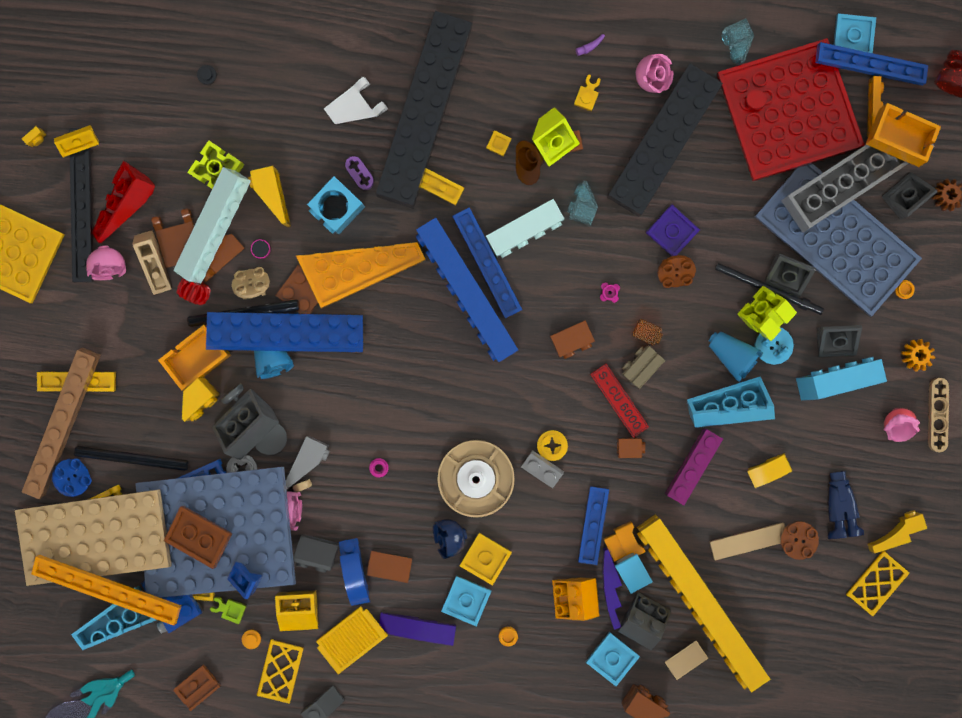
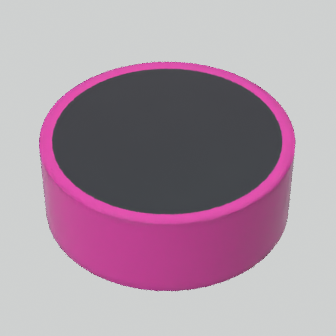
[251,239,271,259]

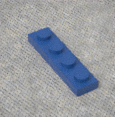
[578,486,609,565]

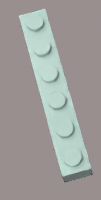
[173,167,251,284]

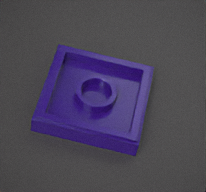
[646,204,700,257]

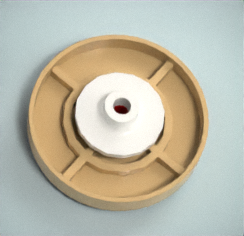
[438,440,515,517]

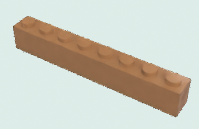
[22,348,101,499]

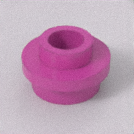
[369,458,389,478]

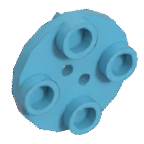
[754,327,794,365]

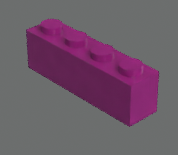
[665,428,723,505]

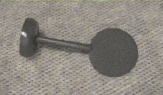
[220,383,287,455]

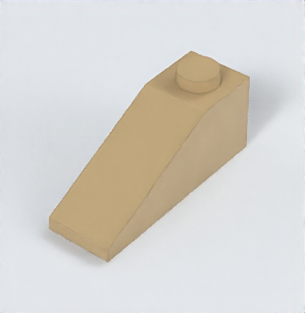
[133,230,172,295]

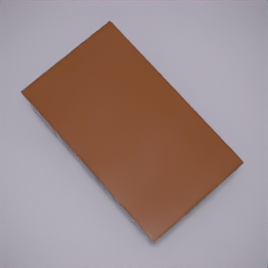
[367,551,413,583]

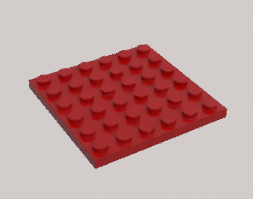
[717,38,865,181]

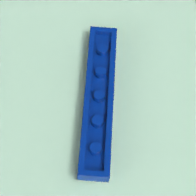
[815,42,928,86]
[453,207,522,318]

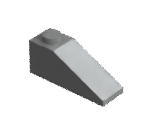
[286,436,330,490]

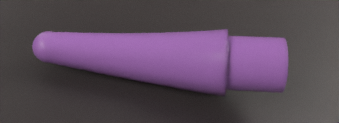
[575,34,605,56]

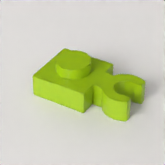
[210,597,247,624]

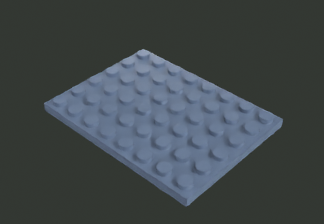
[136,467,296,598]

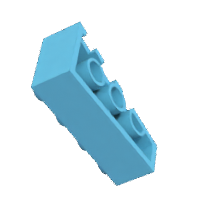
[687,376,775,427]
[71,586,157,650]

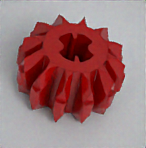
[176,278,211,305]

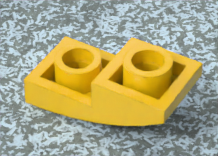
[747,453,792,488]

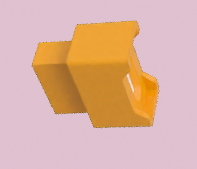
[604,521,646,562]

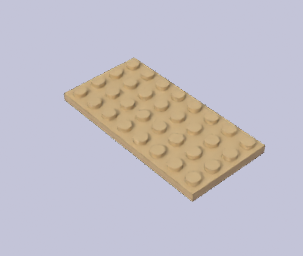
[15,489,172,586]

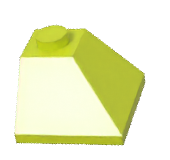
[532,107,580,166]

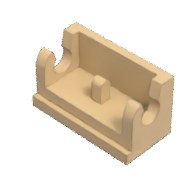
[665,641,708,680]

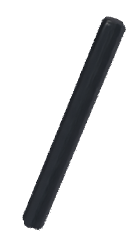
[187,300,299,327]
[74,446,189,471]

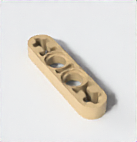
[928,378,949,453]

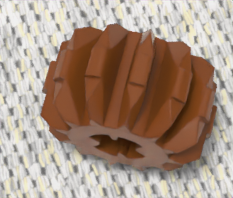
[932,179,962,211]

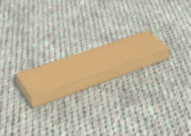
[709,522,785,560]

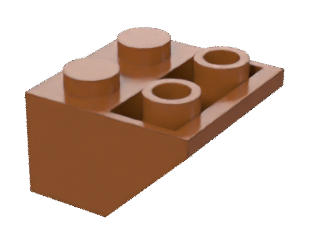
[621,684,670,718]

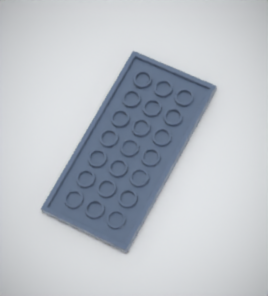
[754,163,922,317]

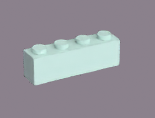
[486,199,564,258]

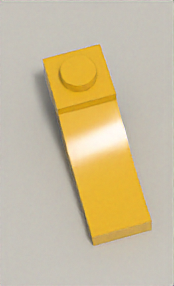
[867,510,927,554]

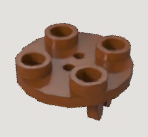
[657,255,696,288]
[780,521,819,560]

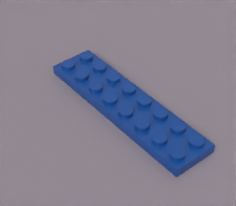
[206,312,363,352]

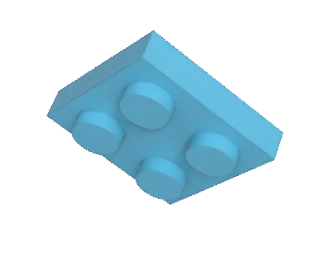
[833,13,876,53]
[441,575,491,627]
[586,632,640,686]

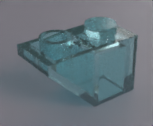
[722,18,754,66]
[567,181,598,226]

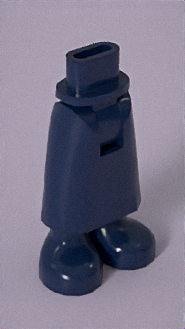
[827,471,864,539]

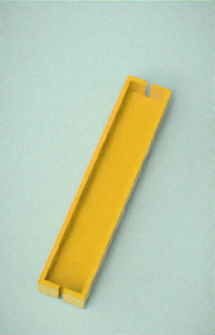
[637,514,771,693]

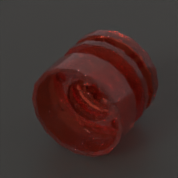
[934,50,962,98]

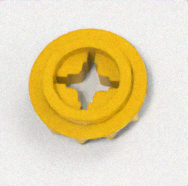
[537,430,568,461]

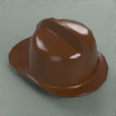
[516,140,544,185]

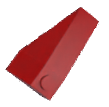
[92,161,155,243]

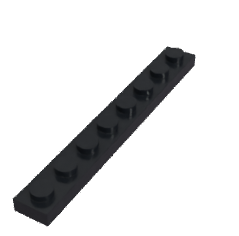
[69,128,93,282]

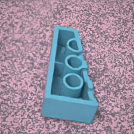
[796,357,887,401]

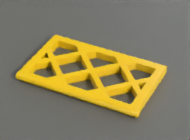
[846,551,909,616]
[257,639,304,704]

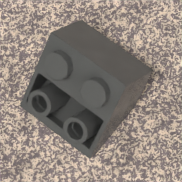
[293,534,339,573]
[618,592,671,650]

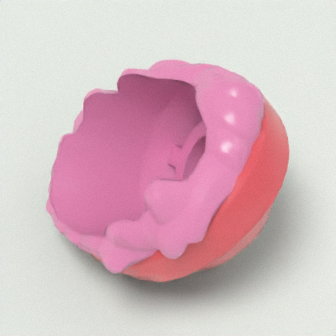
[884,408,920,442]

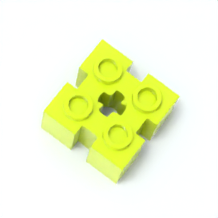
[187,140,245,189]
[737,286,797,341]

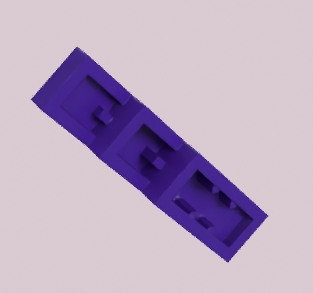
[602,547,622,630]
[379,612,456,646]

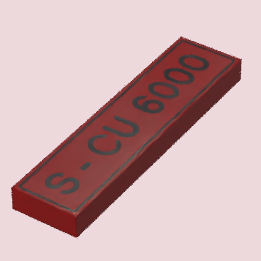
[590,364,649,438]

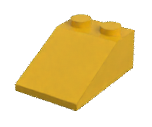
[248,166,291,227]

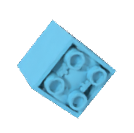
[307,177,365,234]

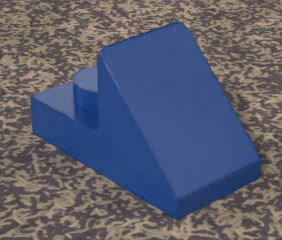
[227,562,263,599]

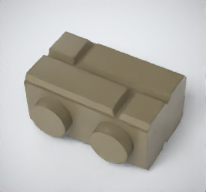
[621,345,665,389]

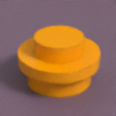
[895,280,915,299]
[242,630,261,649]

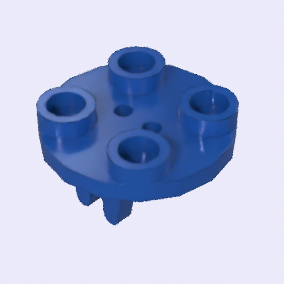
[52,458,91,497]

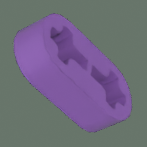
[345,156,374,190]

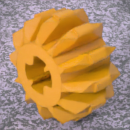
[901,339,936,371]

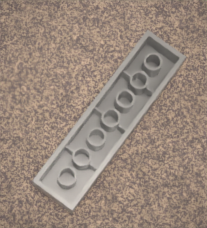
[781,144,935,233]

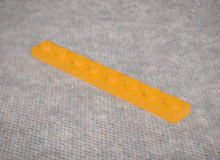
[31,555,182,626]

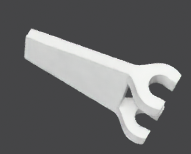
[324,77,388,124]

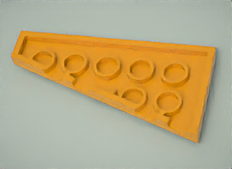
[296,242,426,309]

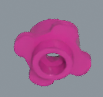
[600,283,620,303]

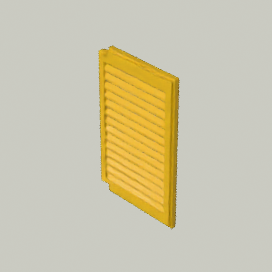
[316,606,388,674]

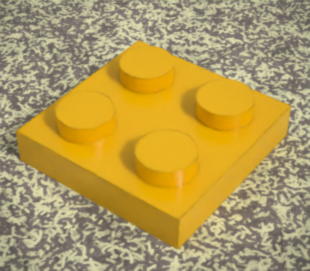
[460,533,512,586]

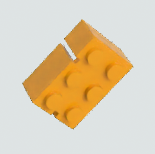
[866,103,941,167]
[158,325,231,391]

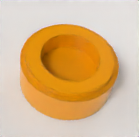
[499,626,518,647]

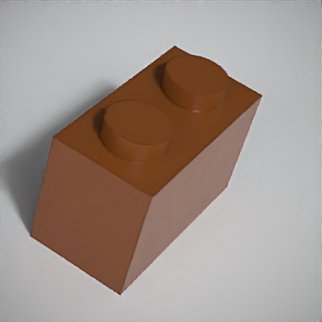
[549,320,595,359]

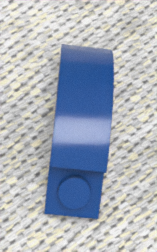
[339,538,370,606]

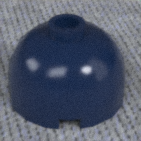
[433,519,467,559]

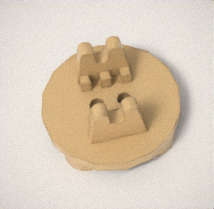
[231,267,270,299]

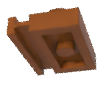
[173,664,221,711]

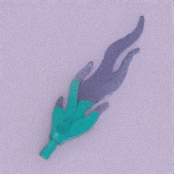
[45,670,135,718]

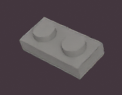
[521,450,564,488]

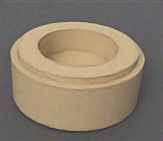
[292,479,312,492]

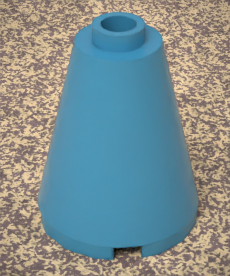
[708,332,763,382]
[254,351,294,379]

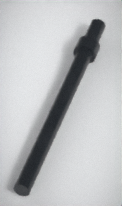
[715,263,824,315]

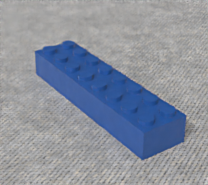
[416,218,518,362]

